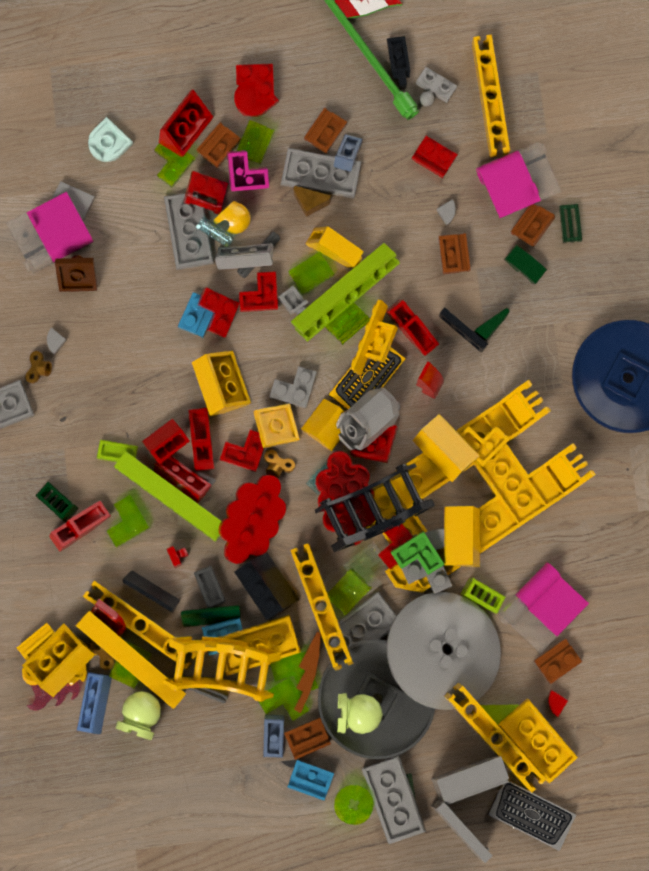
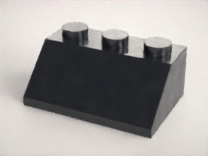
[234,552,299,622]

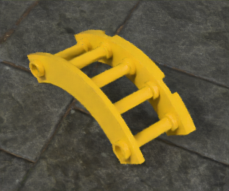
[163,636,281,702]

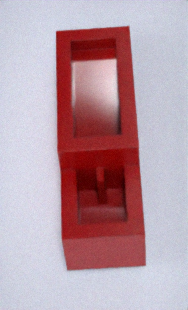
[386,299,439,356]
[416,361,444,399]
[188,408,215,471]
[49,501,111,552]

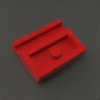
[411,135,458,178]

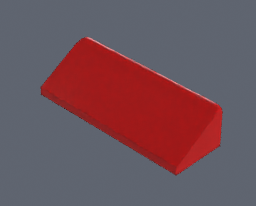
[154,456,211,504]

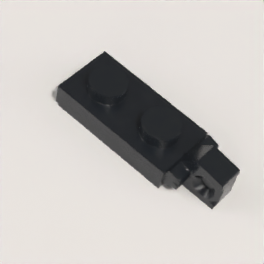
[387,36,411,89]

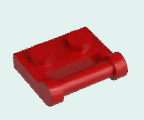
[183,171,228,215]

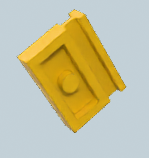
[16,623,55,661]

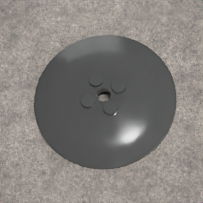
[318,640,435,759]

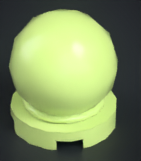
[115,691,161,740]
[337,693,383,734]

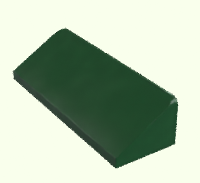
[181,605,241,627]

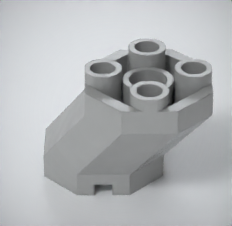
[336,388,400,450]

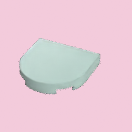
[88,117,134,162]

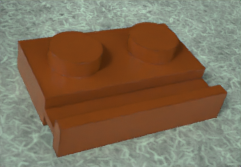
[304,108,347,154]
[196,122,241,169]
[511,204,555,247]
[438,233,471,274]
[534,639,582,684]
[284,718,331,760]

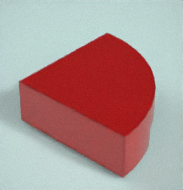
[548,690,568,717]

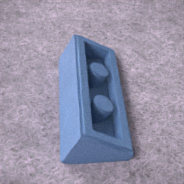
[77,672,112,734]

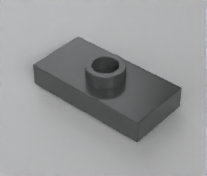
[194,565,226,608]

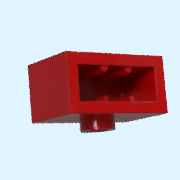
[142,418,190,465]

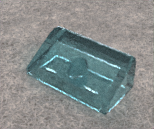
[196,216,234,247]

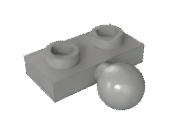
[416,67,457,106]

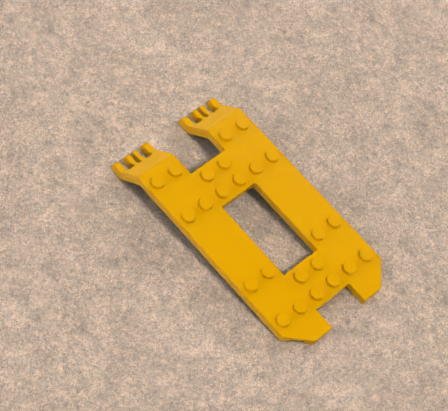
[366,380,596,593]

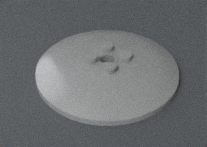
[387,592,501,710]

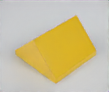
[301,399,344,452]

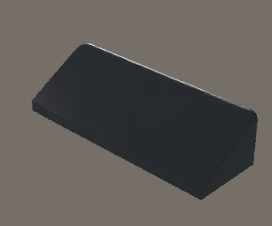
[122,571,180,612]

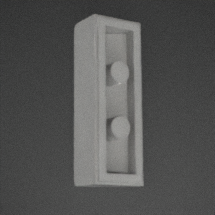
[215,243,273,270]

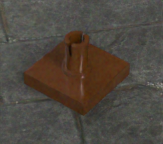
[55,255,98,292]

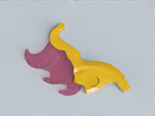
[22,647,98,711]

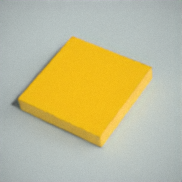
[253,403,300,448]

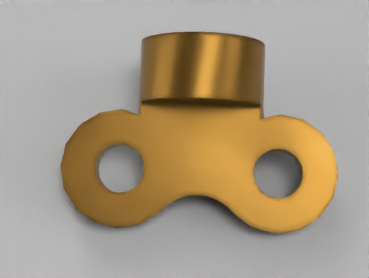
[25,351,52,384]
[264,450,295,478]
[90,641,114,670]

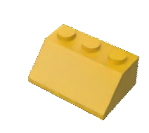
[192,351,251,416]
[22,623,95,697]

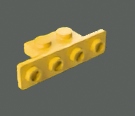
[351,299,398,375]

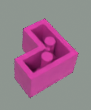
[227,150,269,191]

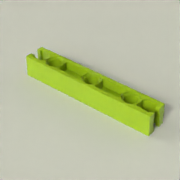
[291,243,400,342]
[114,451,221,542]

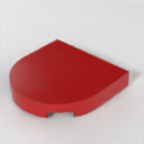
[234,85,279,117]
[90,599,126,637]

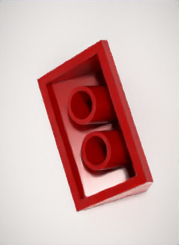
[159,89,213,157]

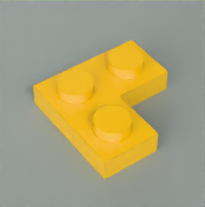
[460,426,510,467]

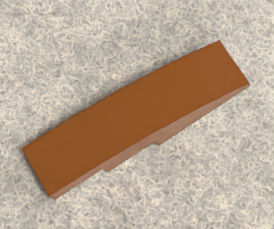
[293,632,321,713]

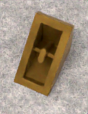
[293,186,331,217]

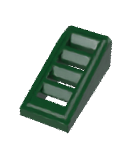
[474,308,510,342]
[36,482,79,522]

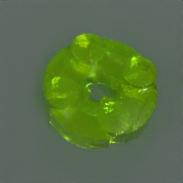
[334,785,373,825]

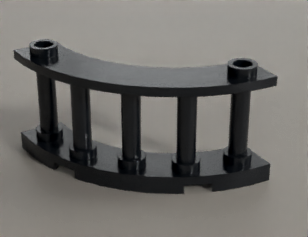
[315,463,435,552]

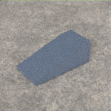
[334,134,363,172]
[263,715,284,758]

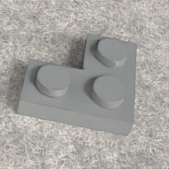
[269,366,317,409]
[402,551,452,594]

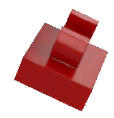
[166,546,189,568]

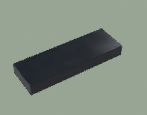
[439,307,488,352]

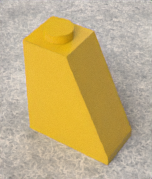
[305,226,364,268]

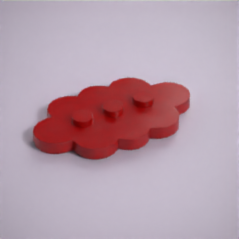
[315,451,375,546]
[218,475,286,564]

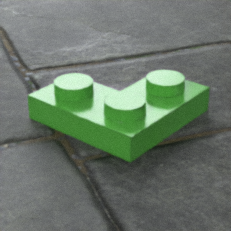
[390,531,445,575]

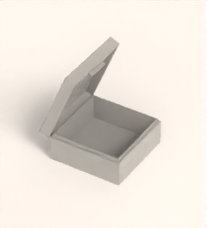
[431,756,509,863]

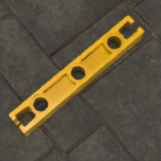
[472,34,510,158]
[290,543,354,671]
[83,581,197,670]
[75,611,186,709]
[444,683,546,793]

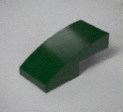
[504,245,547,284]

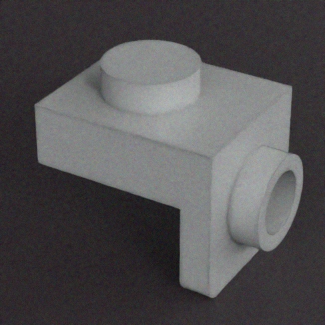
[277,285,308,315]

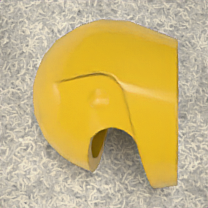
[213,201,251,234]

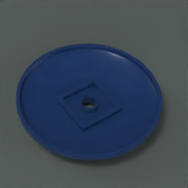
[572,320,649,433]

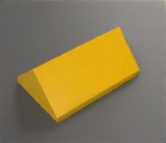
[412,414,480,482]
[444,506,480,567]

